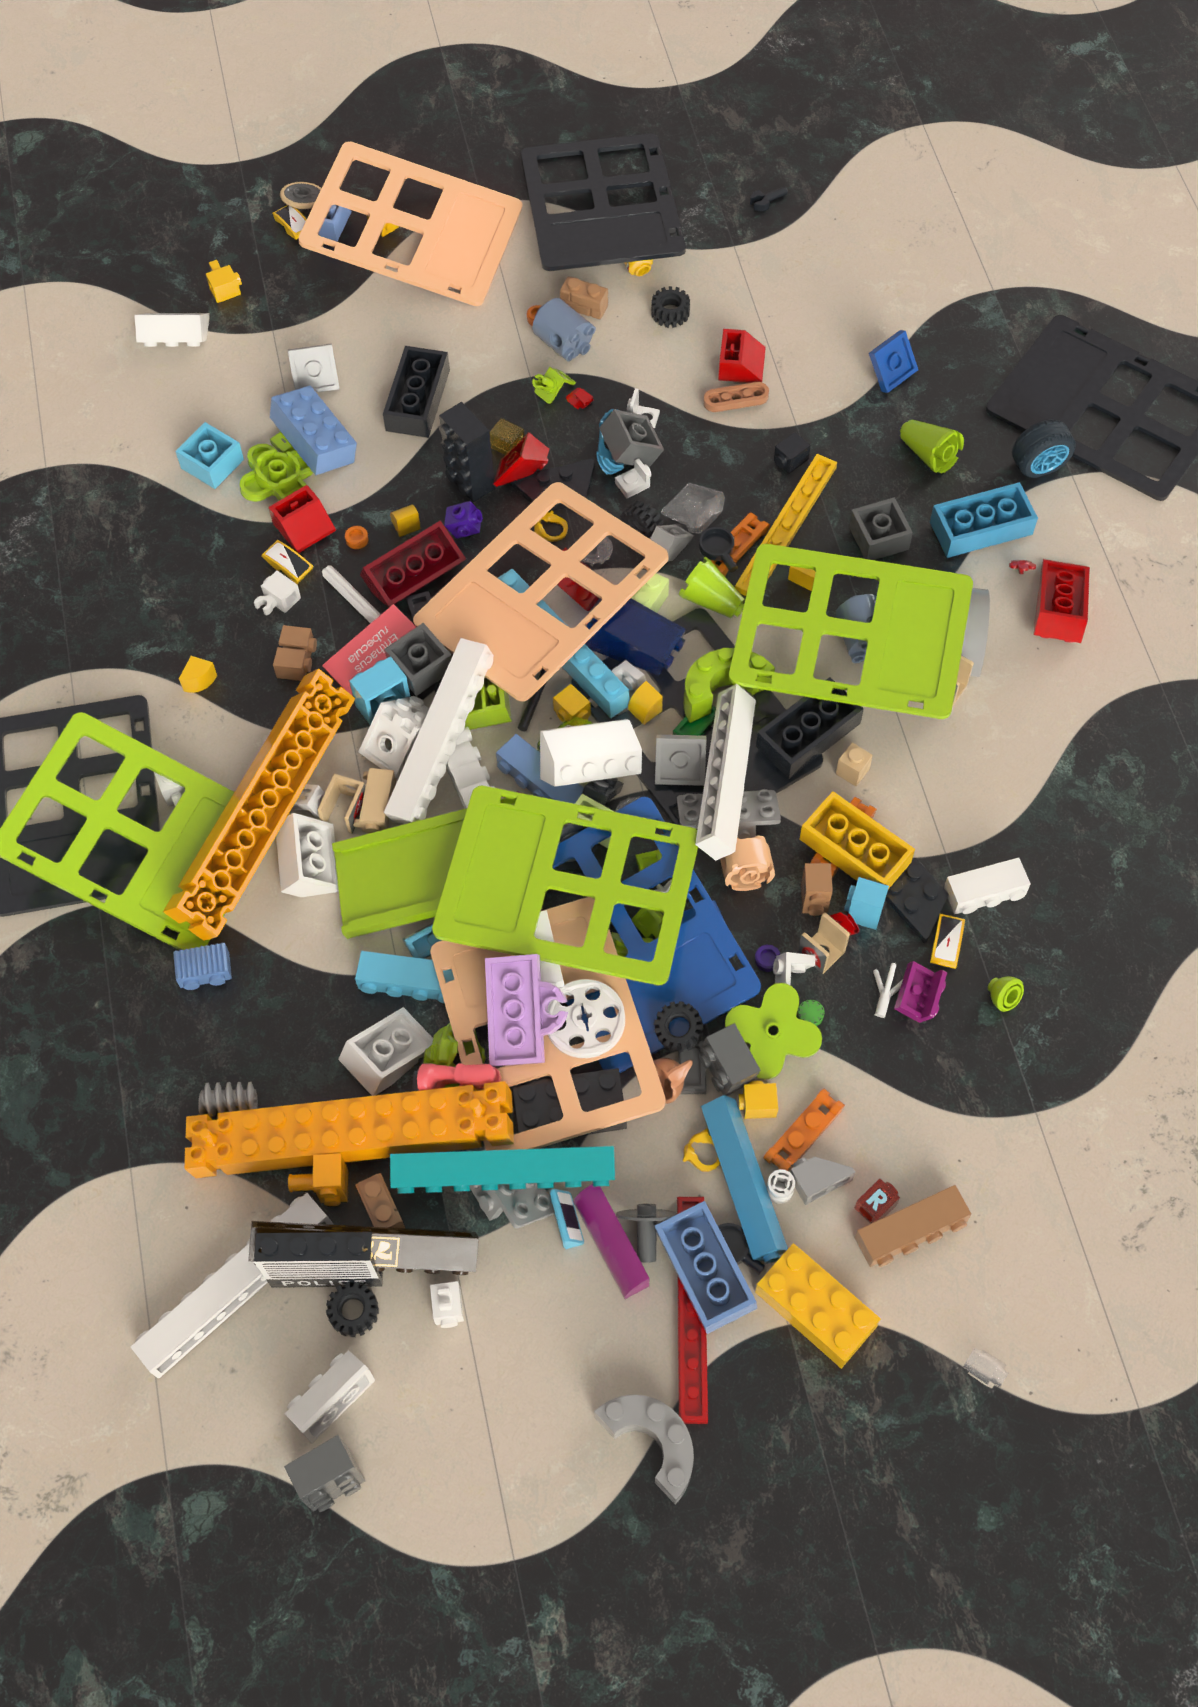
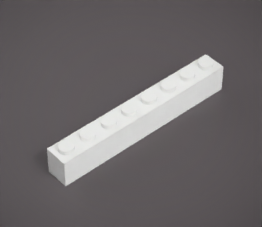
[384,638,494,825]
[695,684,756,861]
[131,1193,334,1378]

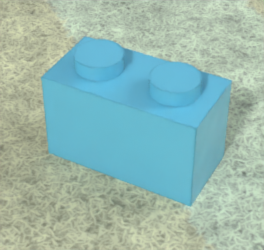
[844,877,889,930]

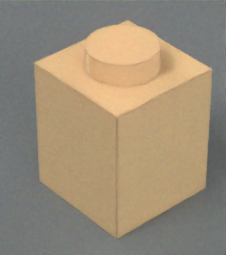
[836,742,873,786]

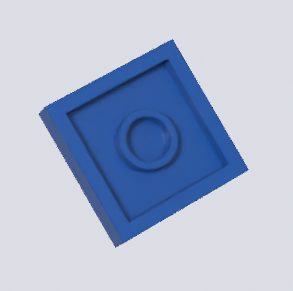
[869,330,918,393]

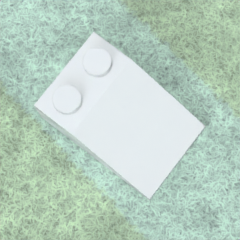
[338,1007,433,1096]

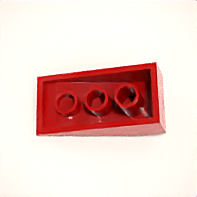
[1033,559,1090,643]

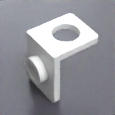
[627,388,660,428]

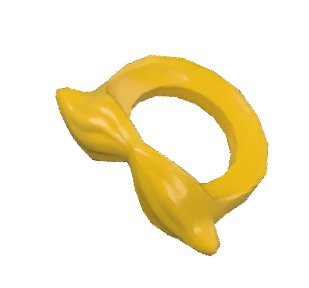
[534,511,568,542]
[682,1128,720,1172]

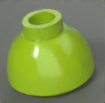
[988,976,1024,1012]

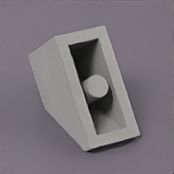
[650,524,694,562]
[790,1157,855,1205]

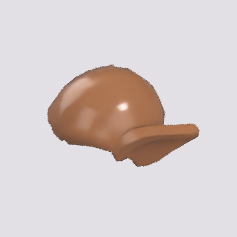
[653,1058,692,1104]

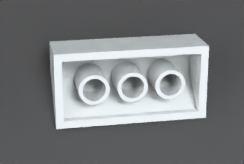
[540,719,642,787]

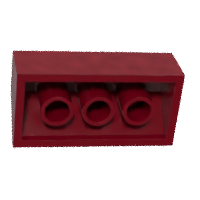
[360,520,466,608]

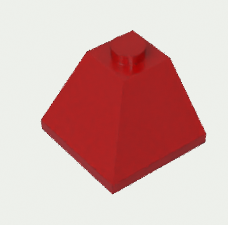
[493,432,549,487]

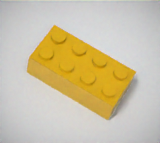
[799,791,915,889]
[755,1243,881,1369]

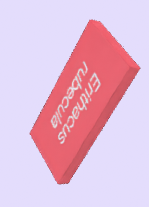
[322,604,416,696]

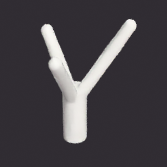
[873,963,903,1018]

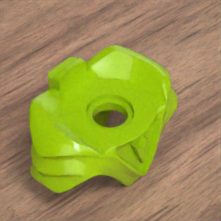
[423,1023,486,1088]

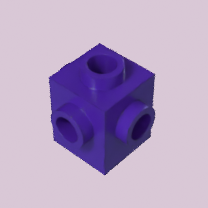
[444,501,483,539]

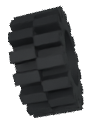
[651,286,690,328]
[620,500,664,539]
[654,1001,704,1052]
[326,1282,379,1337]

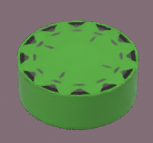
[797,1000,824,1026]

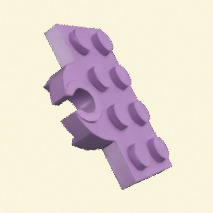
[485,954,568,1067]

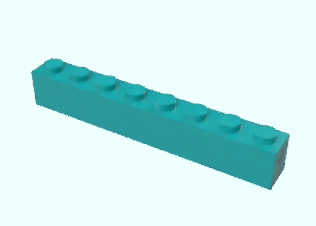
[390,1146,615,1194]

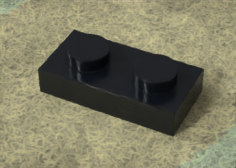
[582,777,624,805]

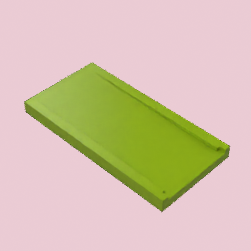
[332,798,516,939]

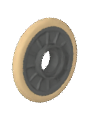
[280,182,322,209]

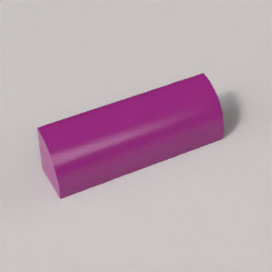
[573,1184,650,1299]

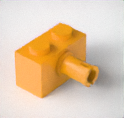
[288,1153,348,1206]

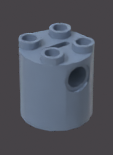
[532,298,596,362]
[835,594,877,663]

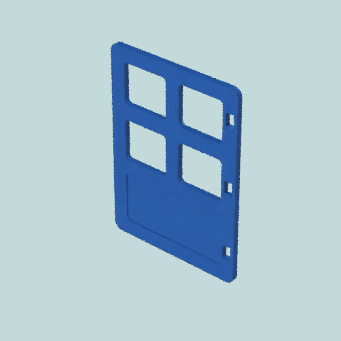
[552,797,761,1073]

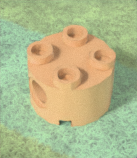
[720,836,775,891]

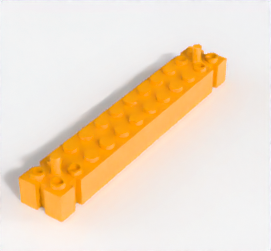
[163,669,356,941]
[184,1081,514,1178]

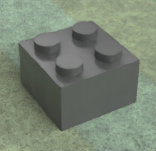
[599,409,664,467]
[849,497,913,560]
[384,623,452,696]
[699,1023,761,1096]

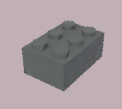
[284,1435,365,1512]

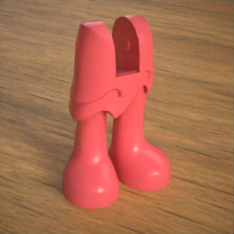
[417,1063,501,1091]

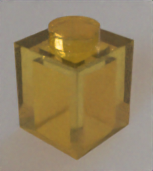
[490,418,524,455]

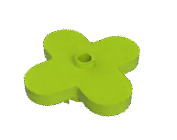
[240,444,313,502]
[725,983,822,1080]

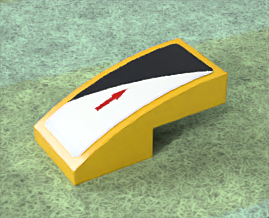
[272,205,307,240]
[261,540,314,584]
[930,914,965,969]

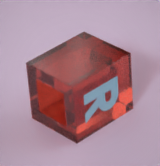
[854,1178,900,1224]

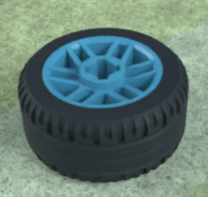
[1012,420,1076,478]

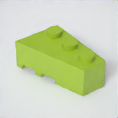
[465,677,512,730]

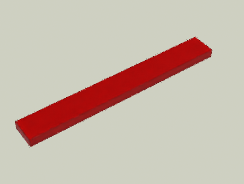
[677,1197,708,1424]

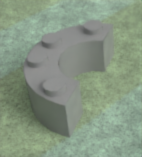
[961,588,990,677]
[594,1395,694,1505]

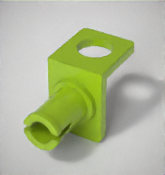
[532,367,576,404]

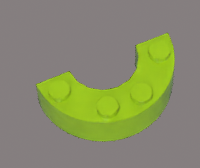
[683,648,775,723]

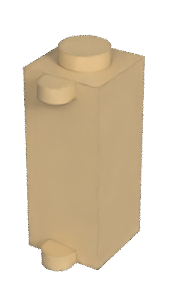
[353,768,396,834]

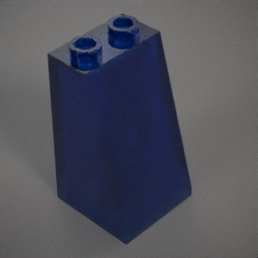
[585,598,686,676]

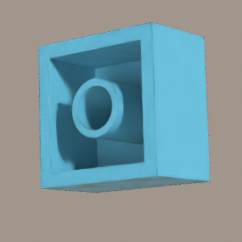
[175,422,244,489]
[349,656,410,725]

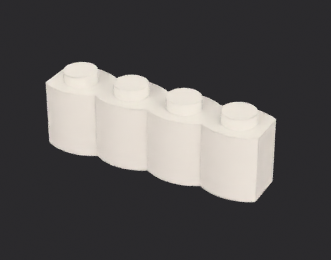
[446,727,495,809]

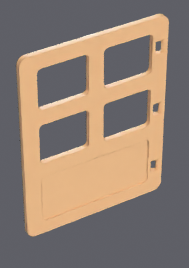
[299,142,522,306]
[413,482,669,701]
[430,897,666,1151]

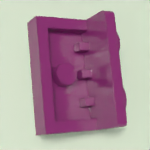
[894,961,947,1023]

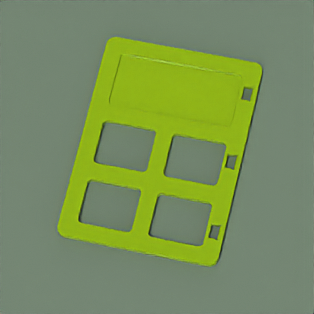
[729,544,973,719]
[0,712,234,950]
[432,785,698,985]

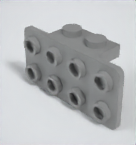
[677,789,781,839]
[466,1141,555,1228]

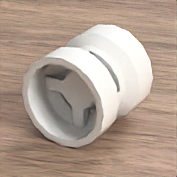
[767,1169,795,1204]

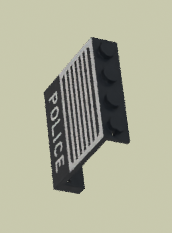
[254,1232,383,1288]

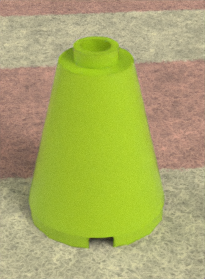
[900,419,964,473]
[678,557,745,618]

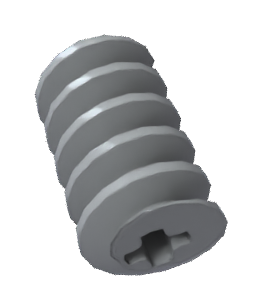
[199,1082,258,1117]

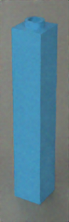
[701,1095,788,1264]

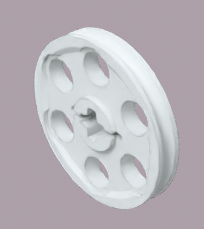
[548,979,625,1058]

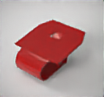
[566,388,593,409]
[830,912,859,936]

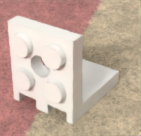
[358,696,429,778]

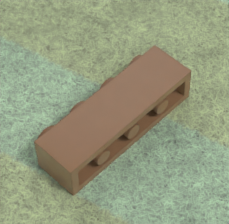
[854,1185,971,1267]

